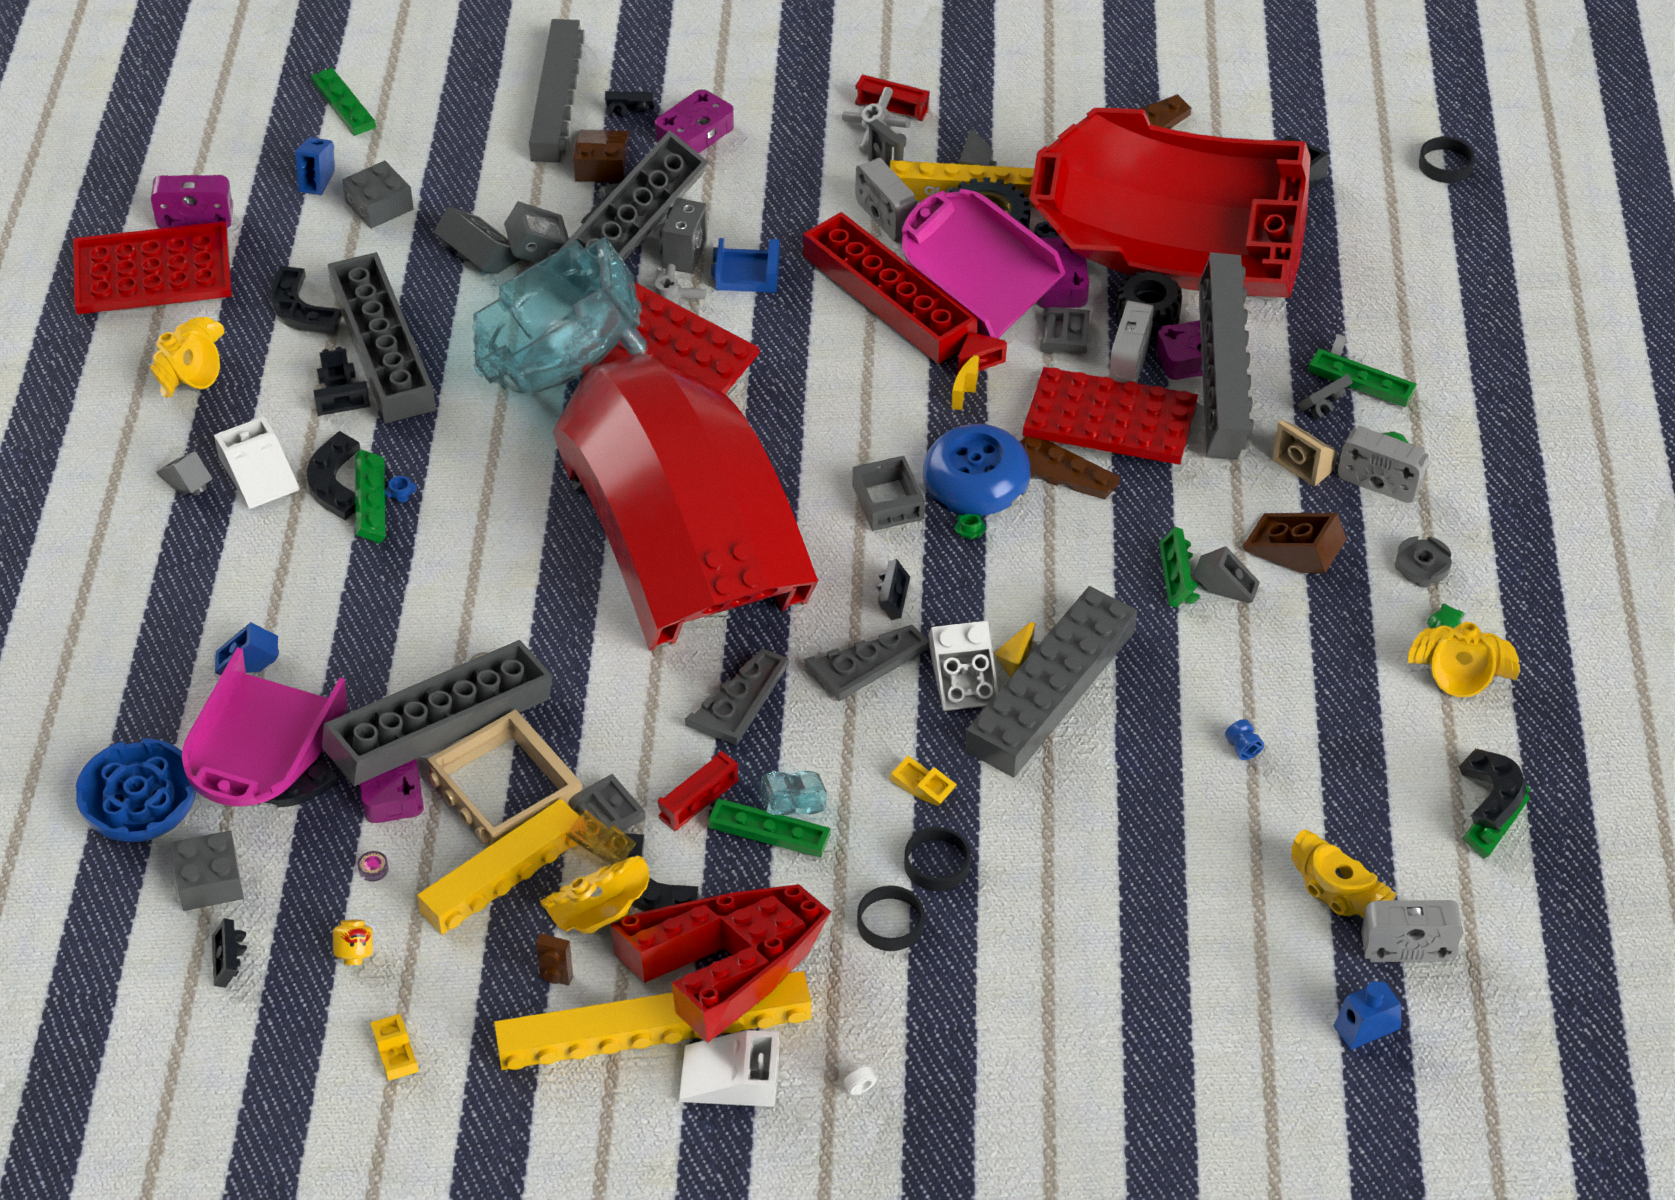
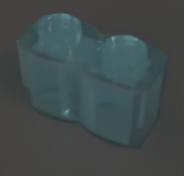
[760,771,827,816]

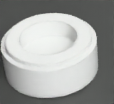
[843,1067,877,1095]

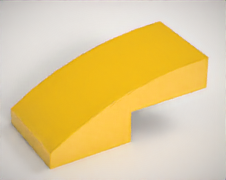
[952,355,979,410]
[889,755,957,806]
[370,1013,419,1081]

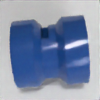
[1225,719,1264,760]

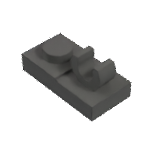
[1297,374,1353,420]

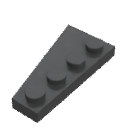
[805,624,930,701]
[685,649,788,745]

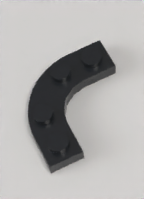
[271,266,342,334]
[307,431,360,520]
[1459,748,1526,830]
[258,759,339,807]
[611,833,699,912]

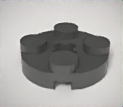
[1395,536,1452,588]

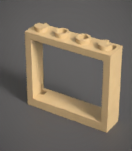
[427,709,582,846]

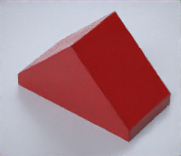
[957,332,1007,375]

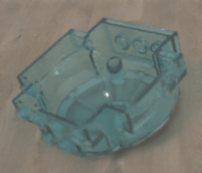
[472,236,647,393]

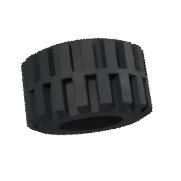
[1116,271,1183,338]

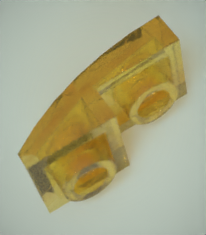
[566,809,636,864]

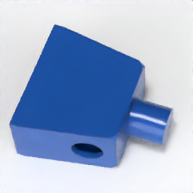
[295,137,335,196]
[1333,981,1401,1050]

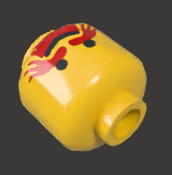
[333,919,373,965]

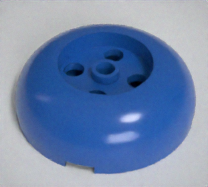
[923,424,1031,516]
[76,738,196,842]

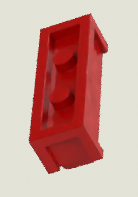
[855,74,930,122]
[657,750,738,831]

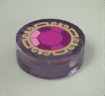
[357,851,389,882]

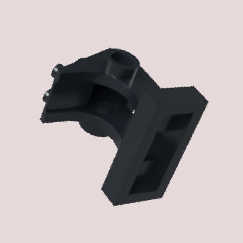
[313,347,370,416]

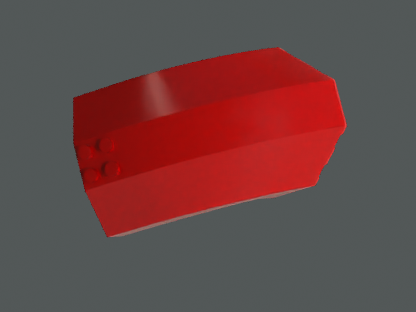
[1029,107,1310,298]

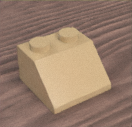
[1272,420,1338,487]

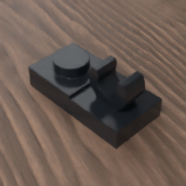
[605,91,655,118]
[876,559,910,620]
[212,918,247,988]

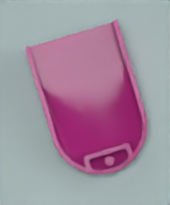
[901,189,1066,338]
[182,647,348,806]

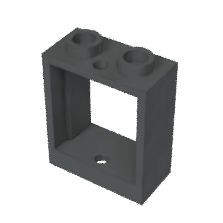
[852,456,925,531]

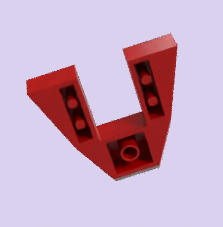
[610,884,832,1043]

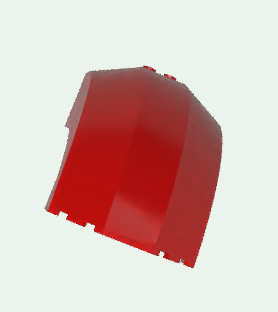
[553,354,818,651]

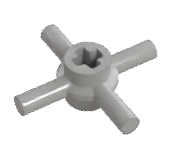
[842,87,910,152]
[628,264,706,304]

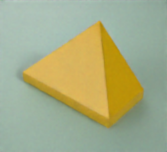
[993,622,1035,678]

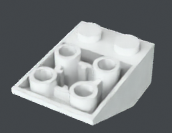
[214,416,300,509]
[928,621,998,711]
[679,1030,779,1107]

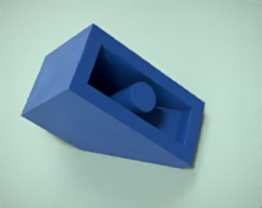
[215,622,279,675]

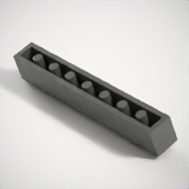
[529,19,585,163]

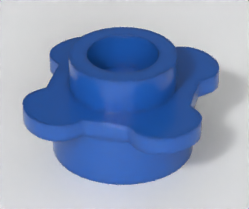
[385,476,417,503]

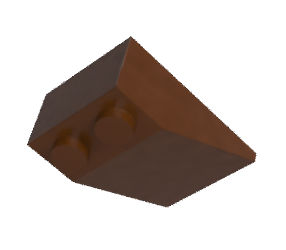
[573,129,630,183]
[1243,513,1346,574]

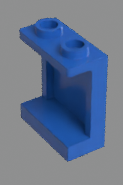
[711,238,780,293]

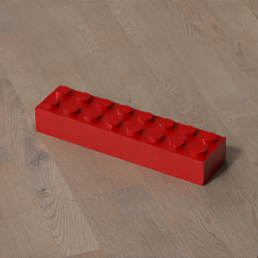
[803,212,978,364]

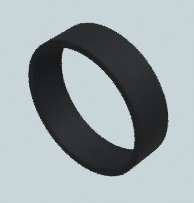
[1419,136,1475,183]
[904,827,971,891]
[857,886,924,951]

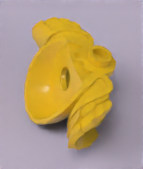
[150,317,224,398]
[1407,622,1520,697]
[1291,829,1397,919]
[540,855,650,934]

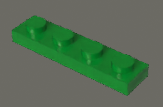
[311,68,376,136]
[1308,348,1417,408]
[355,449,385,543]
[708,798,831,858]

